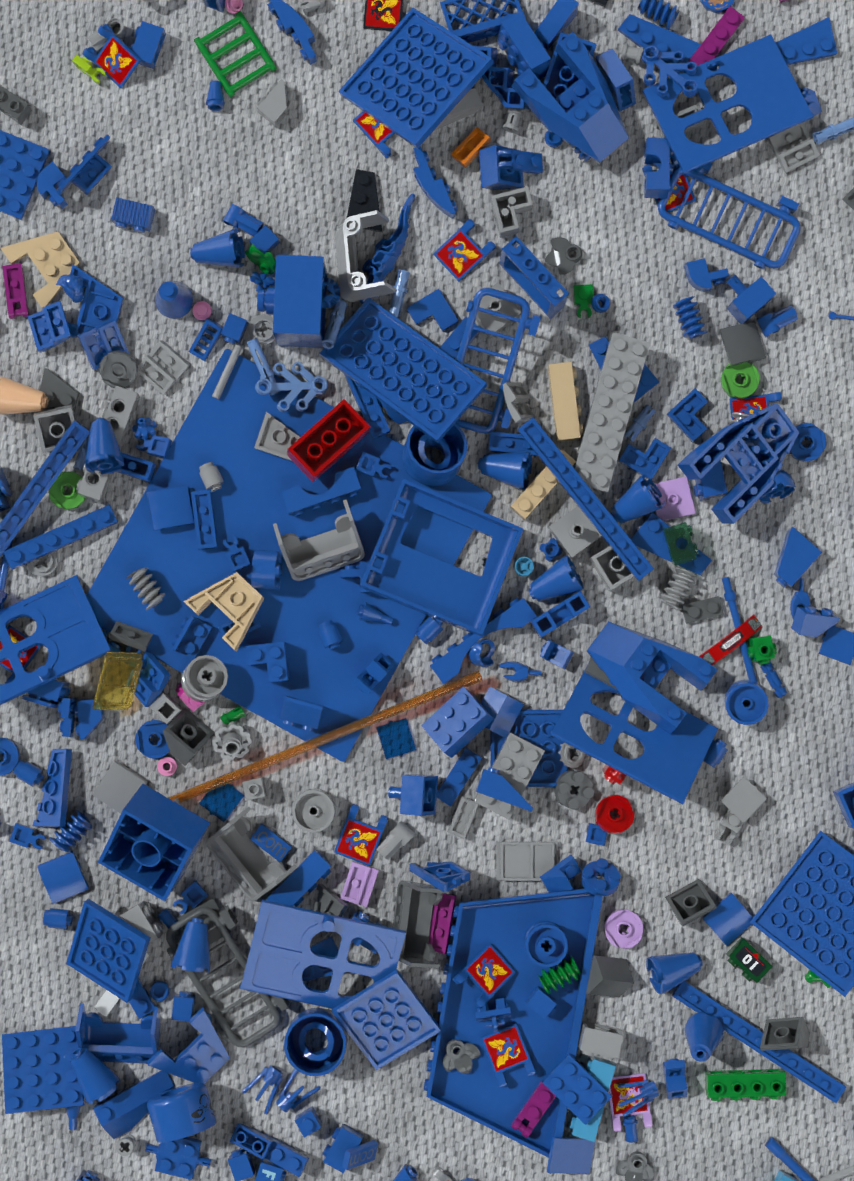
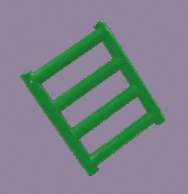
[194,11,277,98]

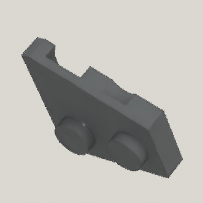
[40,368,79,413]
[314,884,348,938]

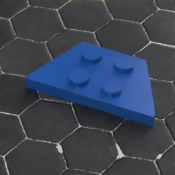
[409,862,470,892]

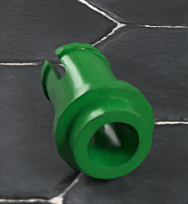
[220,705,246,725]

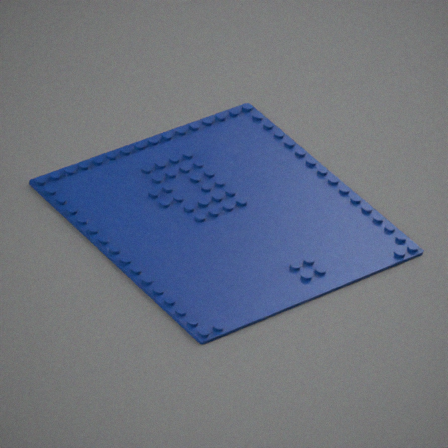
[86,349,491,762]

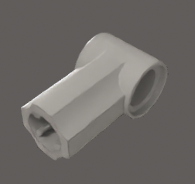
[88,18,126,53]
[377,821,415,860]

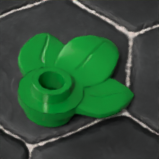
[245,244,276,274]

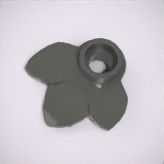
[545,237,582,275]
[443,1039,481,1074]
[616,1151,654,1181]

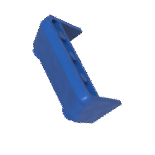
[75,1003,160,1064]

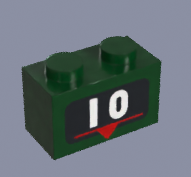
[726,937,773,983]

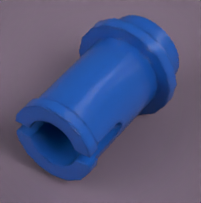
[157,908,178,929]
[622,1116,638,1143]

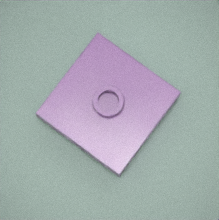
[655,477,695,521]

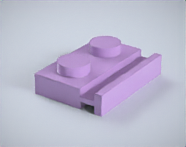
[340,861,379,907]

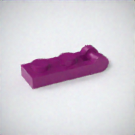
[2,263,29,319]
[511,1081,556,1138]

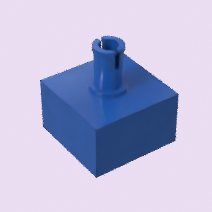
[726,274,776,324]
[388,774,438,816]

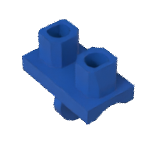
[475,998,511,1032]

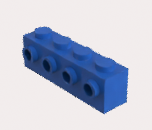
[260,849,332,907]

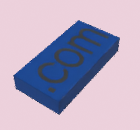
[250,824,292,862]
[342,1140,379,1170]

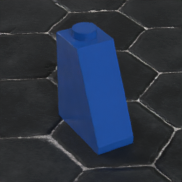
[534,0,579,50]
[596,48,636,112]
[774,527,822,588]

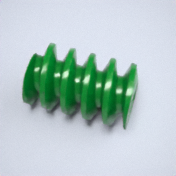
[538,956,580,994]

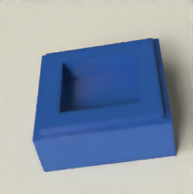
[585,823,607,846]

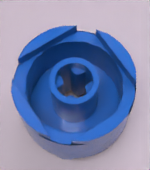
[251,550,283,590]

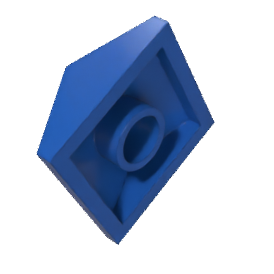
[481,687,524,738]

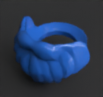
[56,274,84,303]
[468,639,495,667]

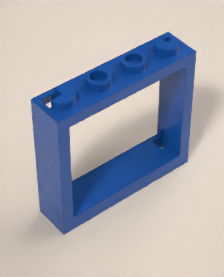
[499,236,569,319]

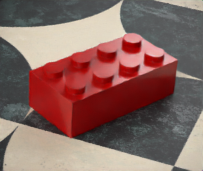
[287,399,371,482]

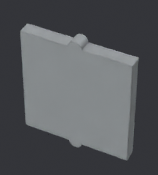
[720,776,767,823]

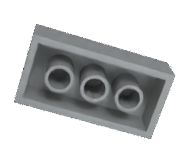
[474,732,545,820]

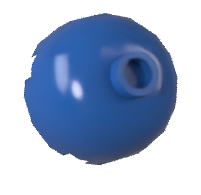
[759,469,796,503]

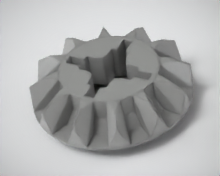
[248,314,275,345]
[27,551,58,576]
[558,742,586,768]

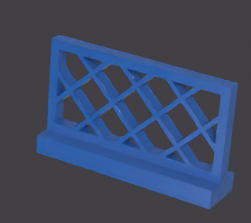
[440,0,525,43]

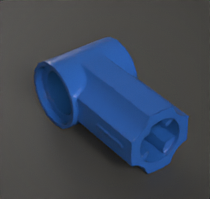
[223,204,264,237]
[757,305,798,337]

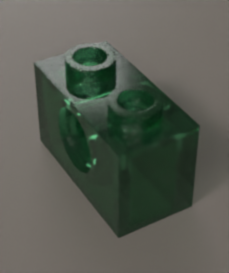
[662,522,699,566]

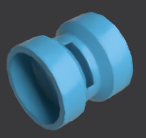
[514,557,534,577]

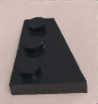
[347,169,383,233]

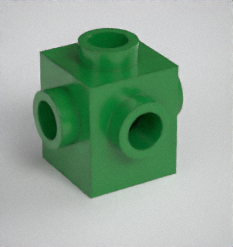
[747,635,777,665]

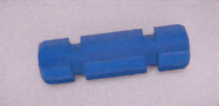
[760,662,787,698]

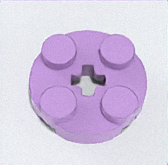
[604,909,643,949]

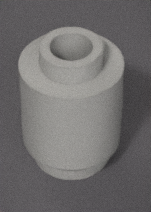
[199,462,224,492]

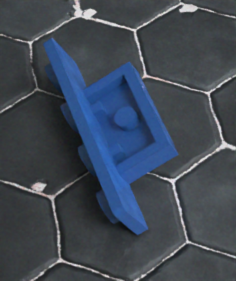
[57,134,112,195]

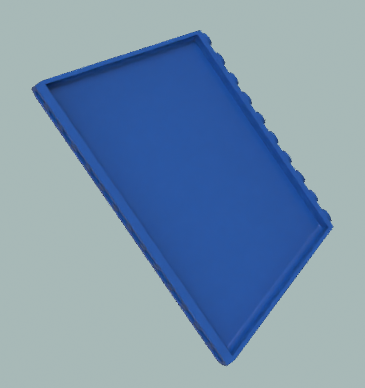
[423,888,603,1158]

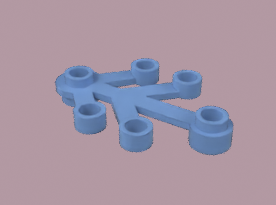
[255,362,328,412]

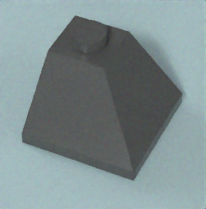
[163,708,215,766]
[760,1017,810,1051]

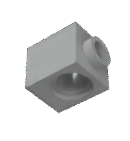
[242,777,267,801]

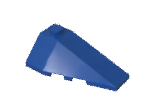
[93,1071,174,1139]

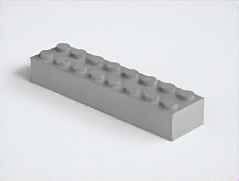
[574,332,650,492]

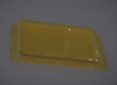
[92,652,143,710]

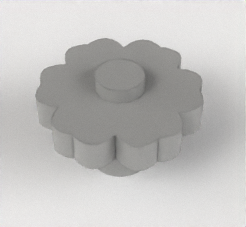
[212,721,252,760]

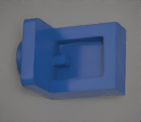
[800,88,822,116]
[540,640,574,670]

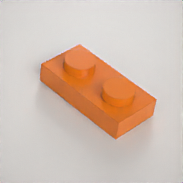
[451,127,491,168]

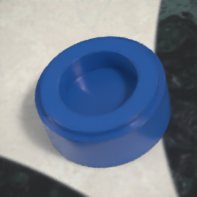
[150,981,170,1001]

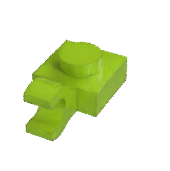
[72,54,106,84]

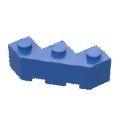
[474,46,529,110]

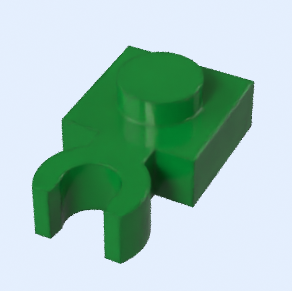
[573,284,593,318]

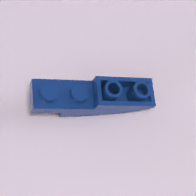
[267,0,317,65]
[413,146,457,218]
[230,1123,309,1177]

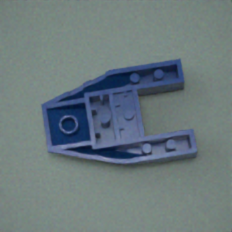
[512,32,629,163]
[678,403,799,524]
[587,621,718,734]

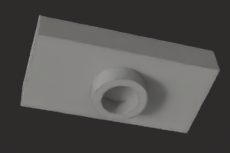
[447,796,479,839]

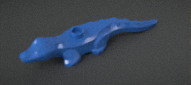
[360,194,415,304]

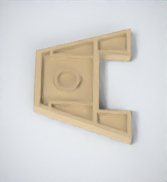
[1,231,81,309]
[183,572,264,652]

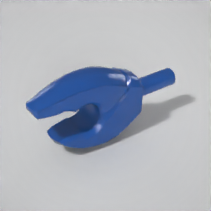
[790,578,811,620]
[499,661,541,682]

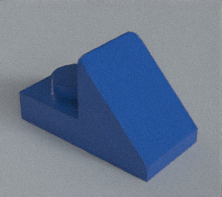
[540,854,581,892]

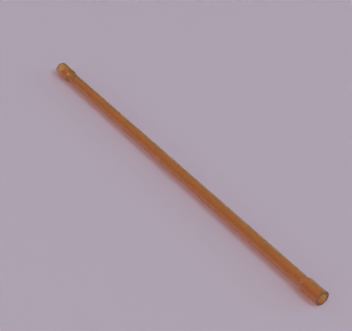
[168,670,483,803]

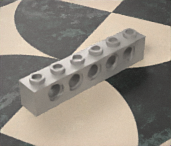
[76,386,140,503]

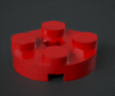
[595,795,634,834]

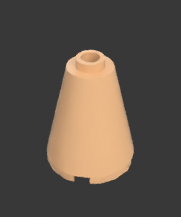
[0,376,48,415]

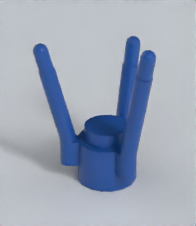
[242,1065,283,1115]
[276,1069,320,1112]
[618,1079,659,1117]

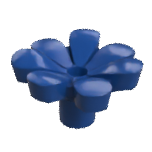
[250,272,275,292]
[132,418,157,439]

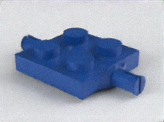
[145,1137,211,1180]

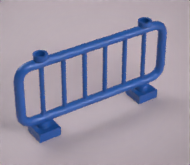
[658,163,801,269]
[456,288,541,434]

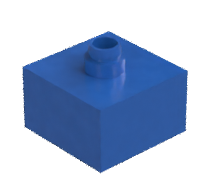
[257,255,327,348]
[97,784,210,902]

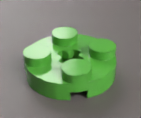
[721,362,760,399]
[49,471,86,510]

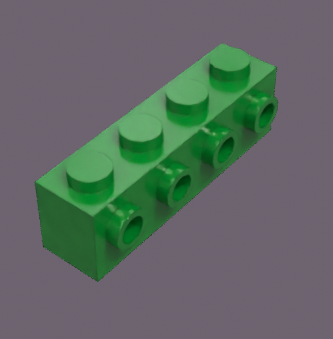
[705,1069,786,1101]

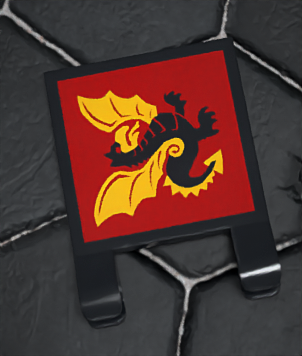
[363,0,403,31]

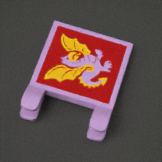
[609,1073,652,1131]

